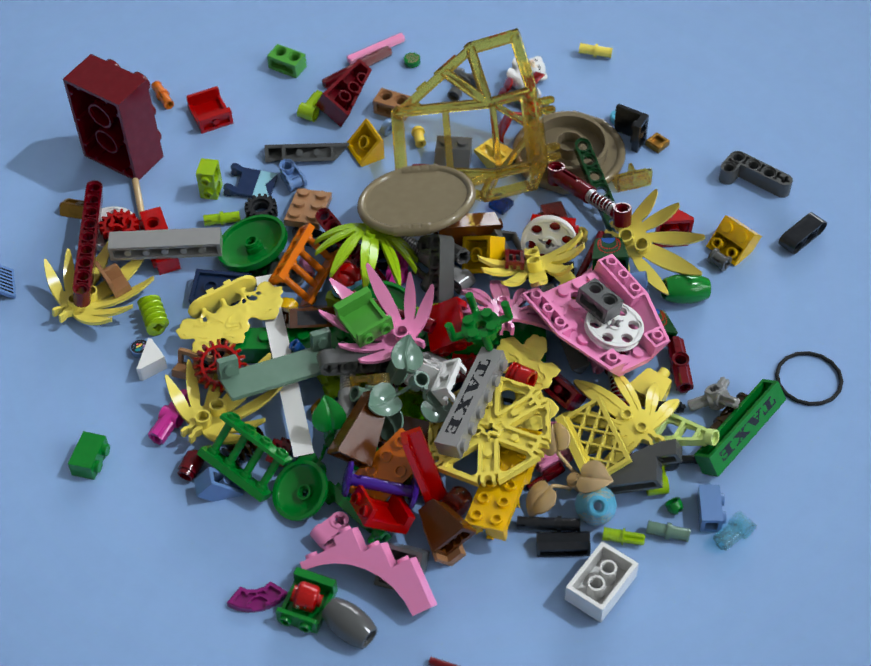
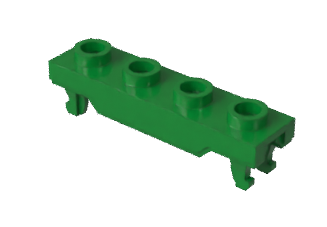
[325,480,392,544]

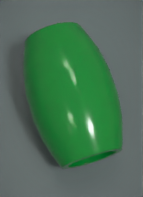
[661,274,711,304]

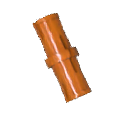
[151,81,174,109]

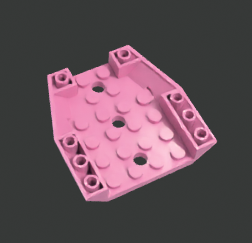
[522,254,670,377]

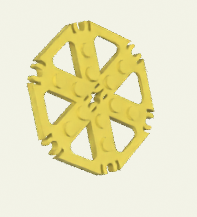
[428,376,551,488]

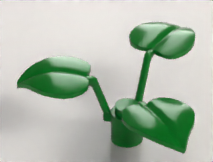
[296,395,379,474]

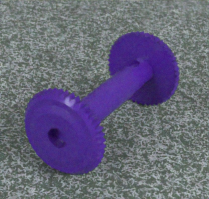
[341,461,419,510]

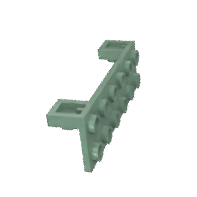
[216,327,333,401]

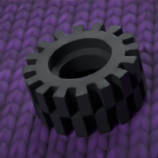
[244,193,278,218]

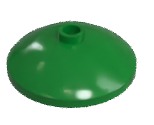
[272,460,328,521]

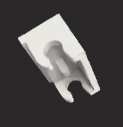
[431,358,467,406]

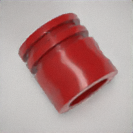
[505,362,538,387]

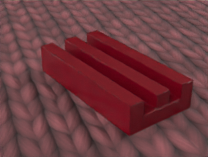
[504,249,525,270]

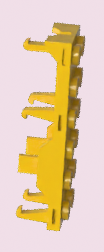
[465,427,542,541]

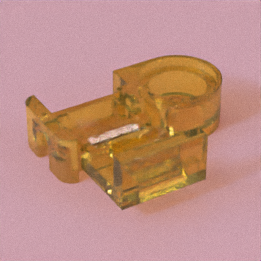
[350,373,390,387]

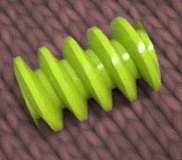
[137,295,169,336]

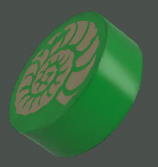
[404,53,420,68]

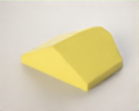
[474,138,515,168]

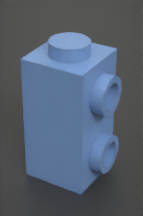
[697,484,726,532]

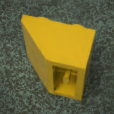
[706,215,762,266]

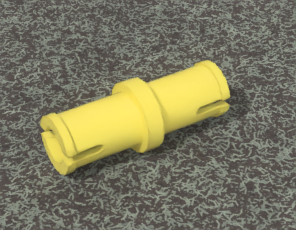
[579,43,613,58]

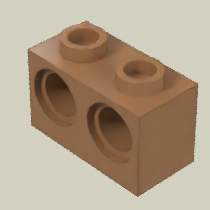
[373,88,413,122]

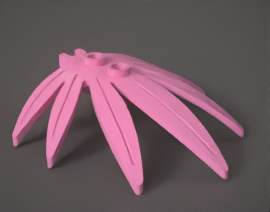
[319,263,434,364]
[460,280,554,335]

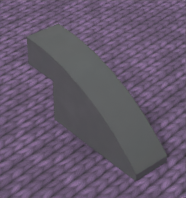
[606,439,682,494]

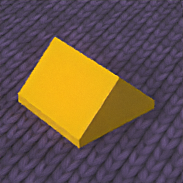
[347,119,385,167]

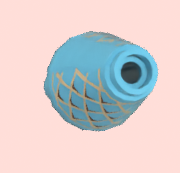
[575,487,617,526]

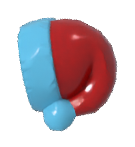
[330,262,362,297]

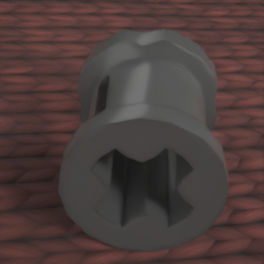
[707,248,732,271]

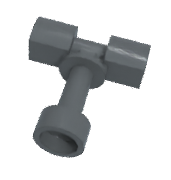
[447,66,484,102]

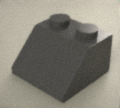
[434,136,472,177]

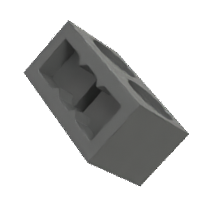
[576,278,624,324]

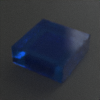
[489,193,514,215]

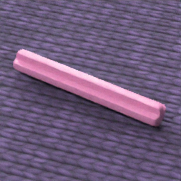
[347,33,405,65]

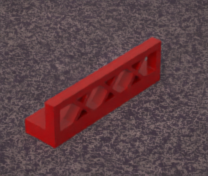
[401,426,448,503]

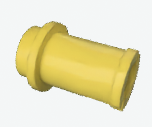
[411,126,426,148]

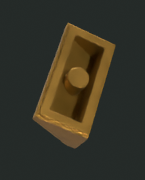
[60,198,84,219]

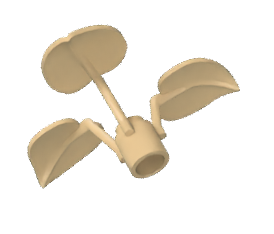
[526,423,613,517]

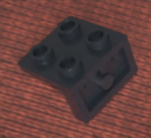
[614,104,649,153]

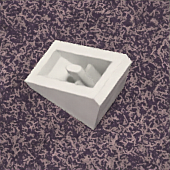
[136,338,167,381]

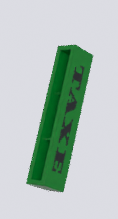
[694,379,786,477]

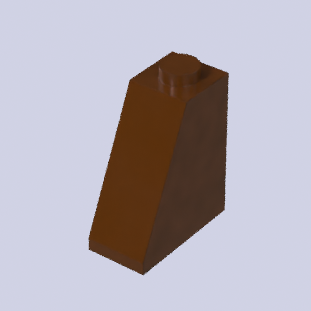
[418,498,477,556]

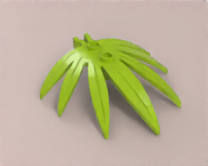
[314,223,418,288]

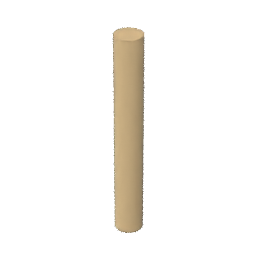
[132,178,145,219]

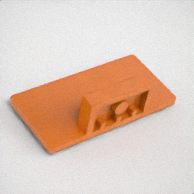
[349,428,413,501]

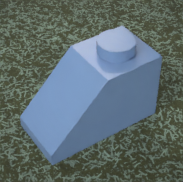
[194,467,244,502]

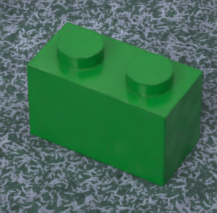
[68,431,110,480]

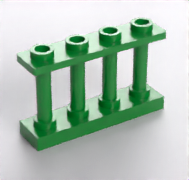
[197,412,292,502]

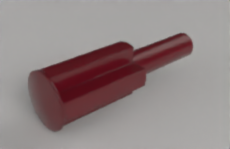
[526,461,565,490]

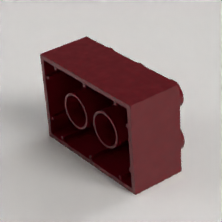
[63,54,164,180]

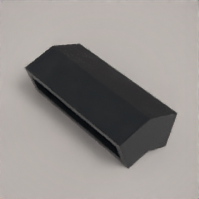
[536,531,591,557]

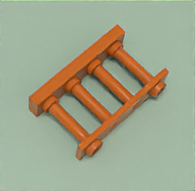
[268,222,339,306]

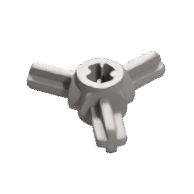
[687,377,740,411]

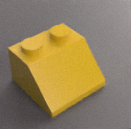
[462,235,505,274]

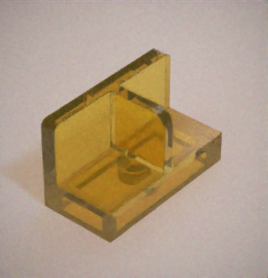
[612,163,653,192]

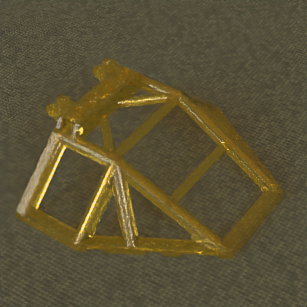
[391,28,561,203]

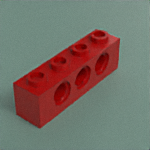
[139,207,181,275]

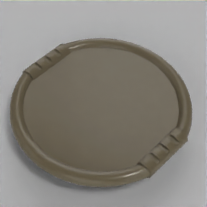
[513,110,626,195]
[357,164,476,237]

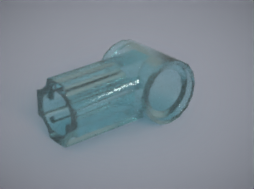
[713,511,757,551]

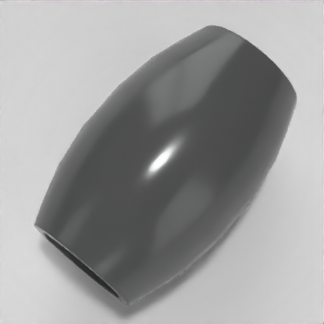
[322,597,378,649]

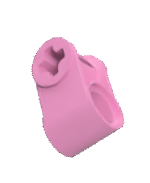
[310,511,349,551]

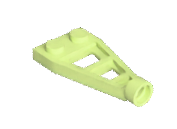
[643,411,720,446]

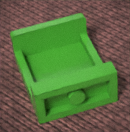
[333,286,394,348]

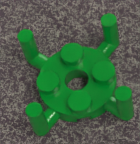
[445,292,513,351]

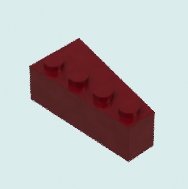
[316,59,372,127]

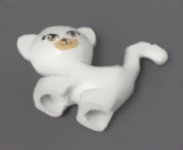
[506,56,548,99]

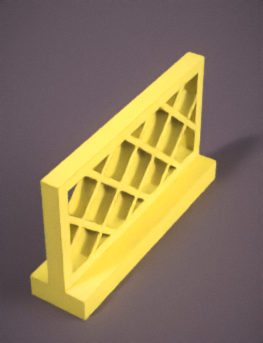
[555,396,633,475]

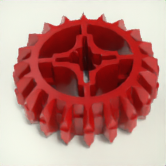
[193,339,247,393]

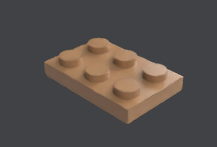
[284,188,332,230]

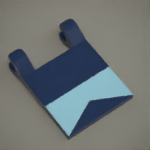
[223,163,278,198]

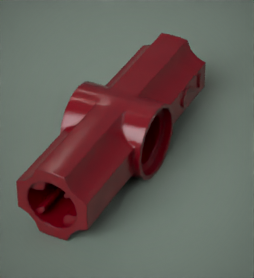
[667,336,693,393]

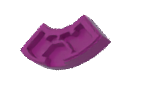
[227,581,288,613]

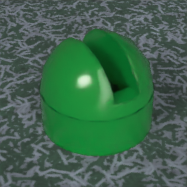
[665,497,683,515]

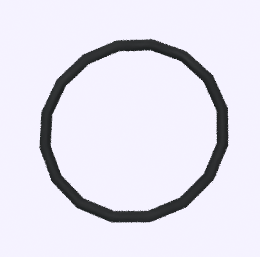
[775,351,844,406]

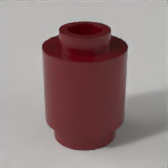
[177,450,205,481]

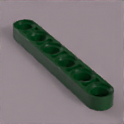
[574,138,616,232]

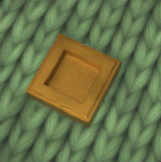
[645,132,670,154]

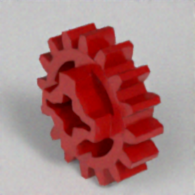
[99,209,140,240]

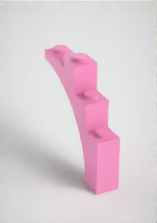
[300,525,437,616]

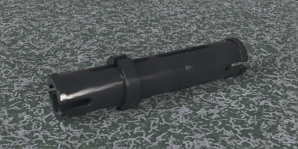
[517,516,580,532]

